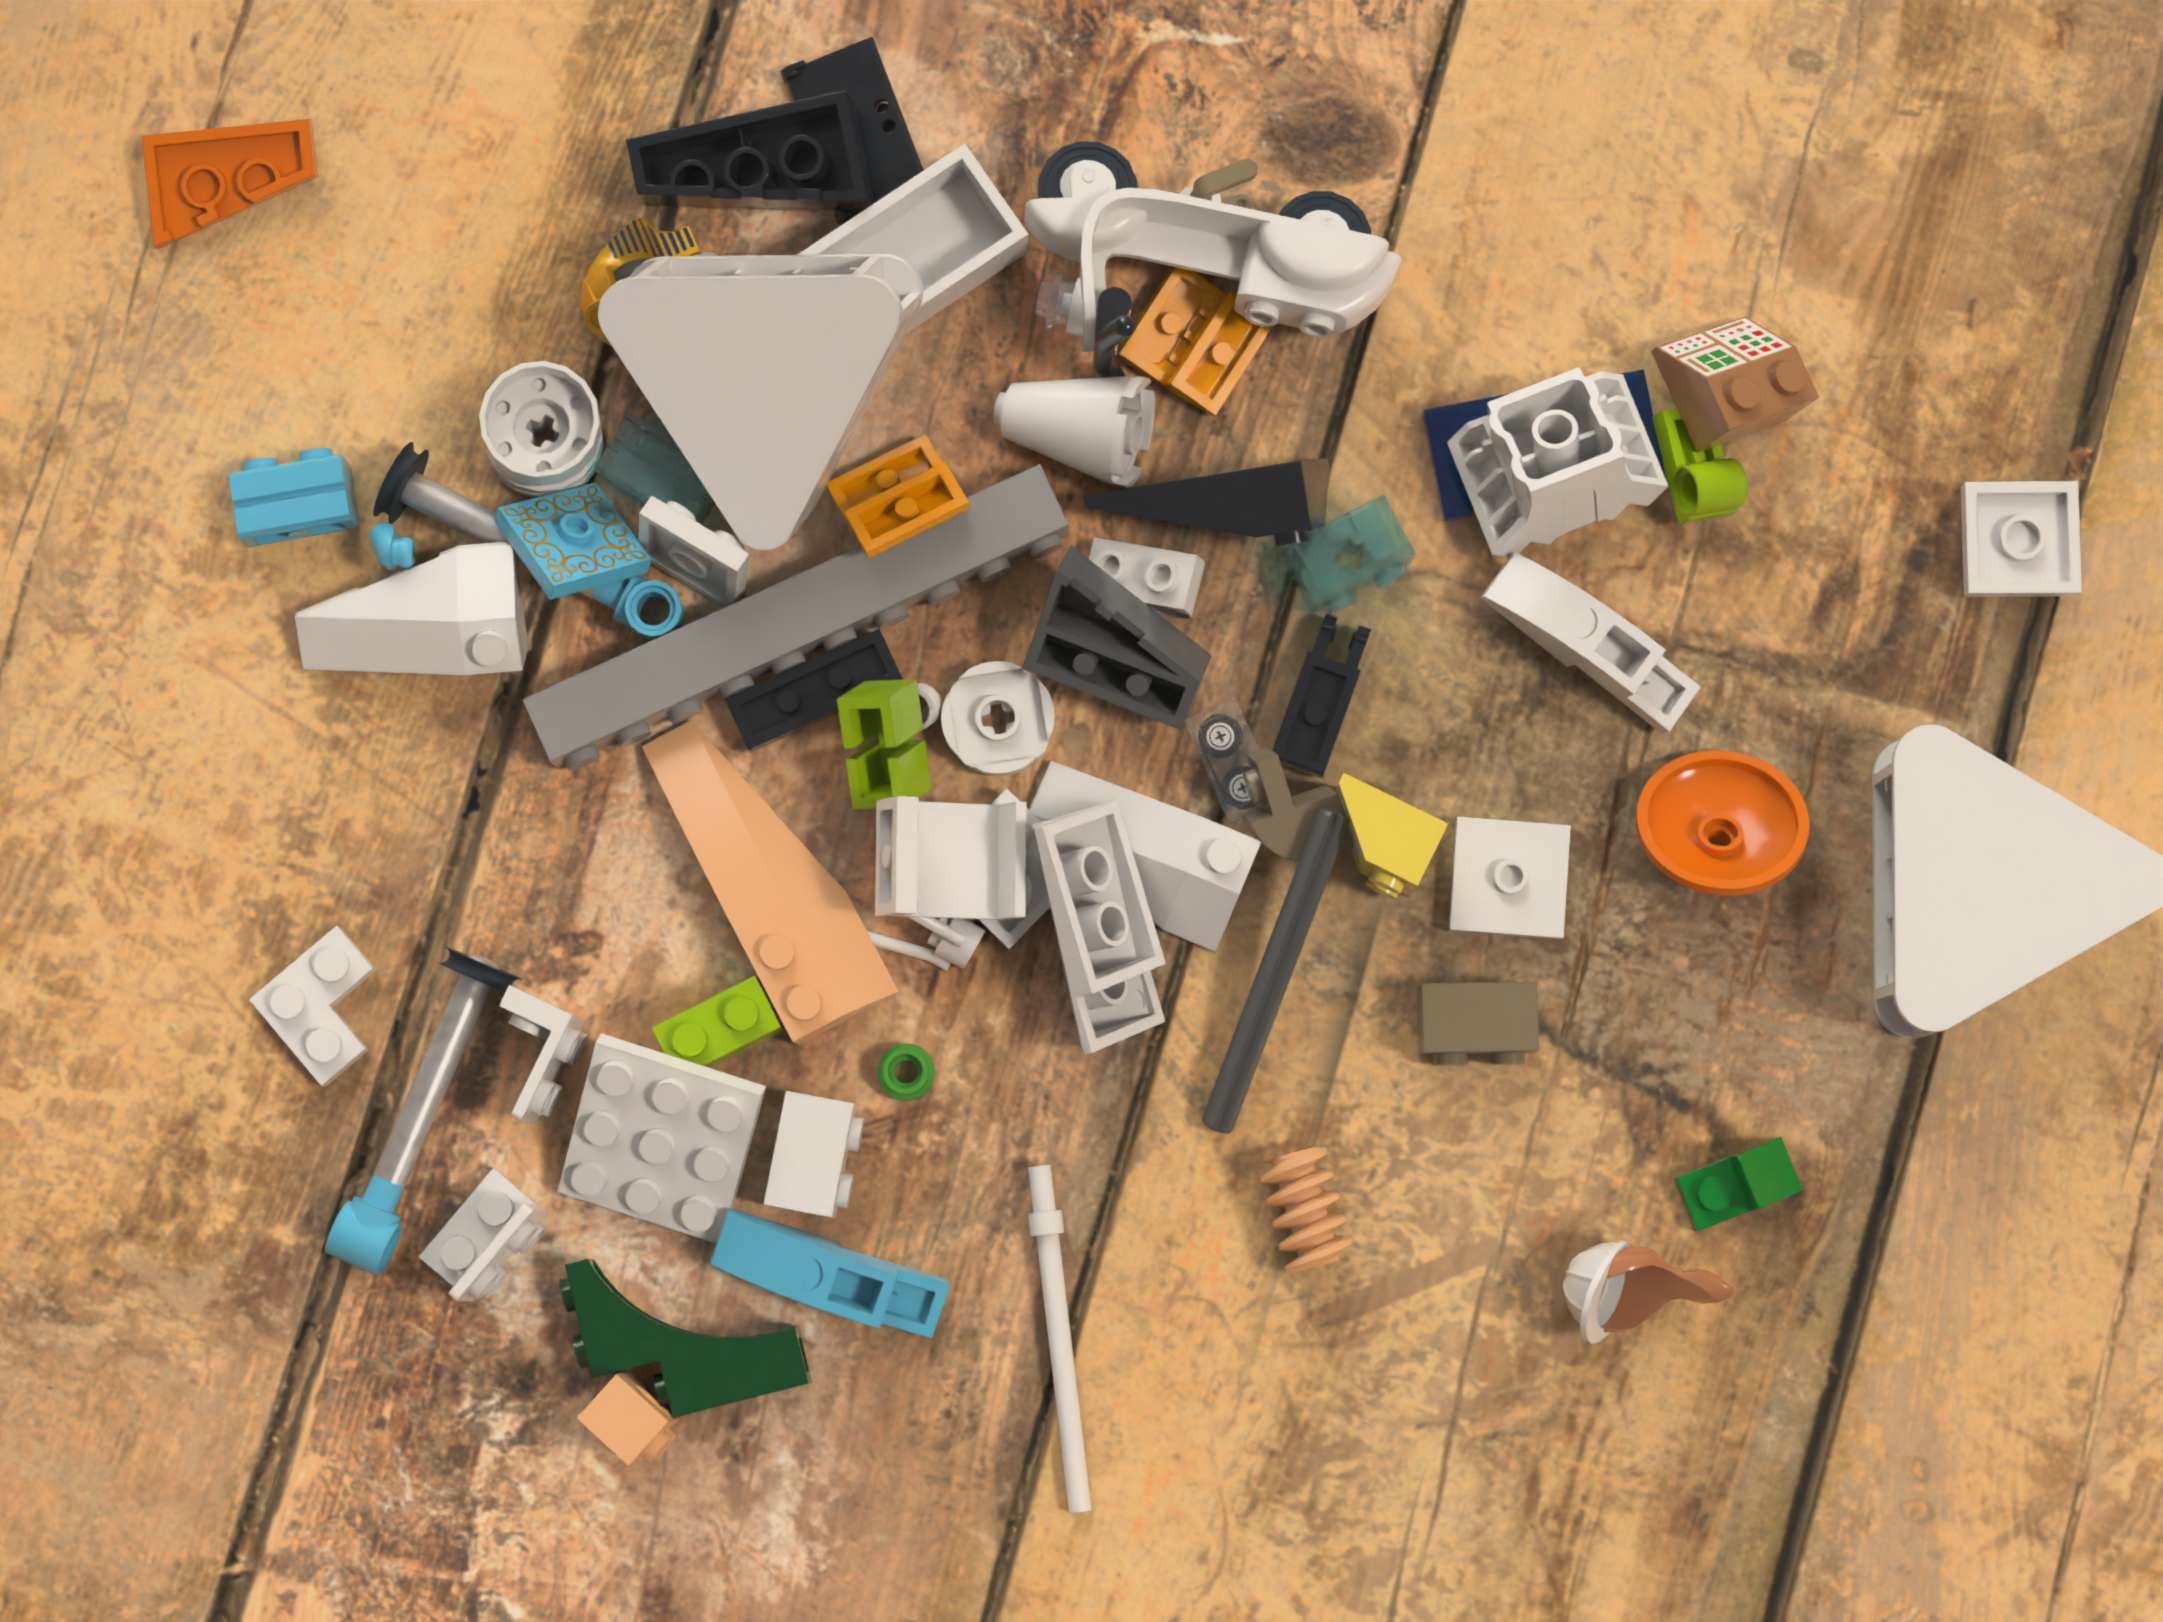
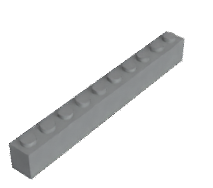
[522,464,1069,771]

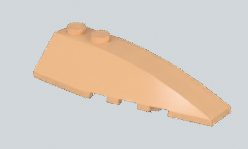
[641,720,899,1046]

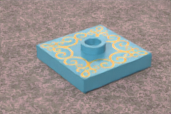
[495,482,652,600]

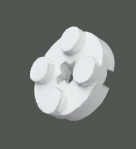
[941,661,1055,776]

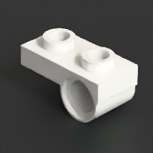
[1089,537,1205,619]

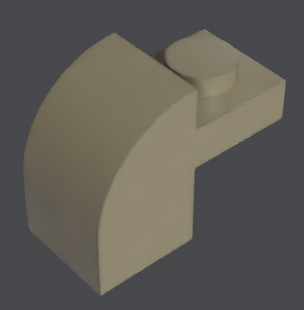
[1241,747,1355,861]

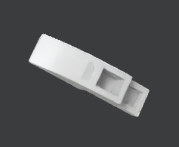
[1480,552,1701,734]

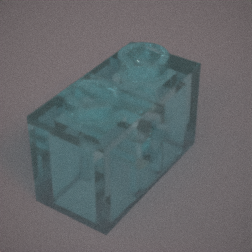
[1281,494,1416,615]

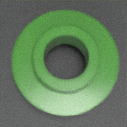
[878,1043,935,1101]

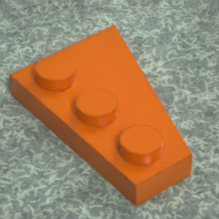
[142,119,318,249]

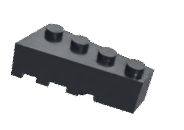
[626,90,875,211]

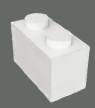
[764,1091,865,1218]

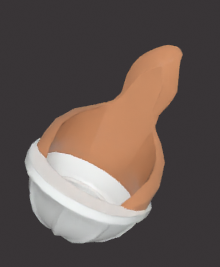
[1563,1240,1734,1345]

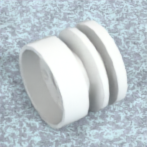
[479,361,604,498]

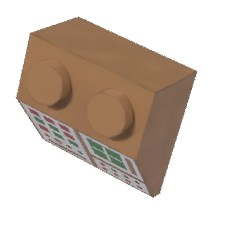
[1651,316,1819,453]

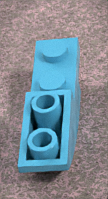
[710,1208,950,1339]

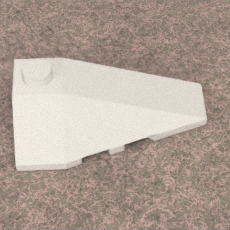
[295,541,528,675]

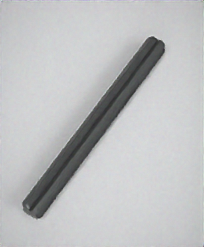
[1202,808,1349,1134]

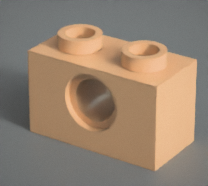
[576,1372,680,1466]

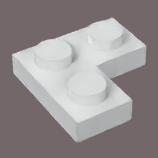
[249,925,376,1087]

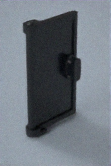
[780,37,924,225]

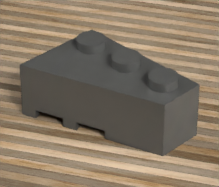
[1022,545,1212,730]

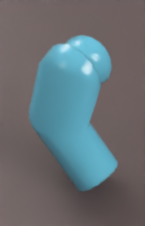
[370,522,416,570]

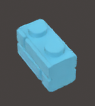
[229,448,360,547]

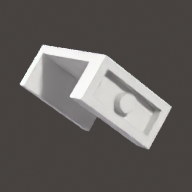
[875,796,1032,920]

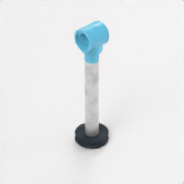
[373,442,685,642]
[325,947,523,1276]

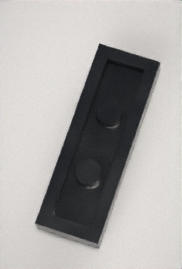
[725,629,903,753]

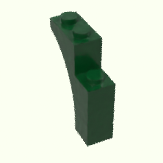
[559,1259,812,1418]

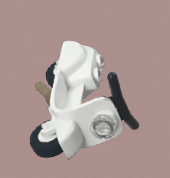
[1024,141,1402,378]

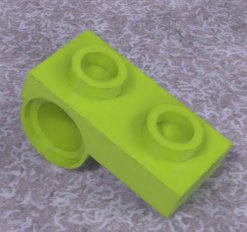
[1652,409,1748,525]

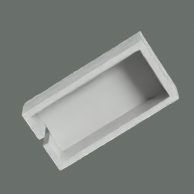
[798,143,1030,334]

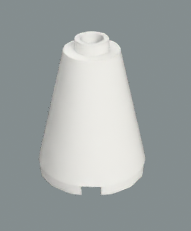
[994,376,1155,489]

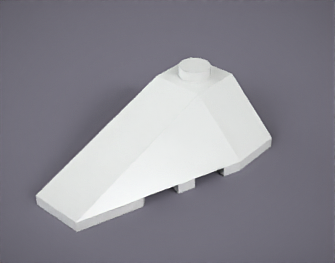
[1030,761,1261,953]

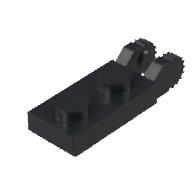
[1272,614,1371,779]

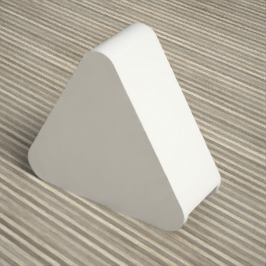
[598,254,923,550]
[1872,724,2163,1039]

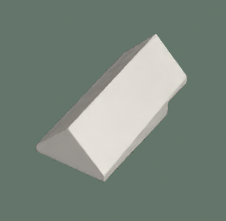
[1032,800,1166,1054]

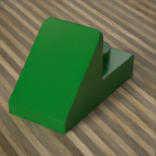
[1674,1137,1803,1232]

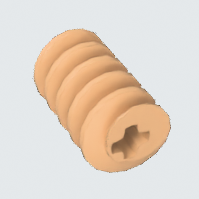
[1260,1147,1353,1274]

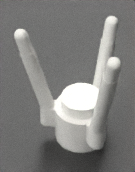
[867,917,986,971]

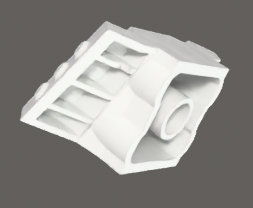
[1447,367,1669,557]

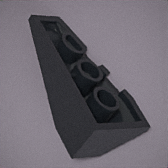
[1083,458,1329,546]

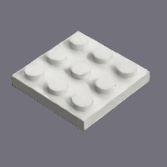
[557,1033,766,1243]

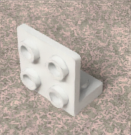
[499,985,588,1124]
[419,1168,548,1301]

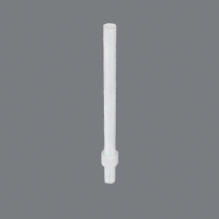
[1028,1165,1092,1513]

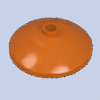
[1636,750,1810,896]

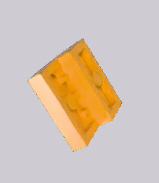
[1116,266,1273,416]
[826,434,971,558]

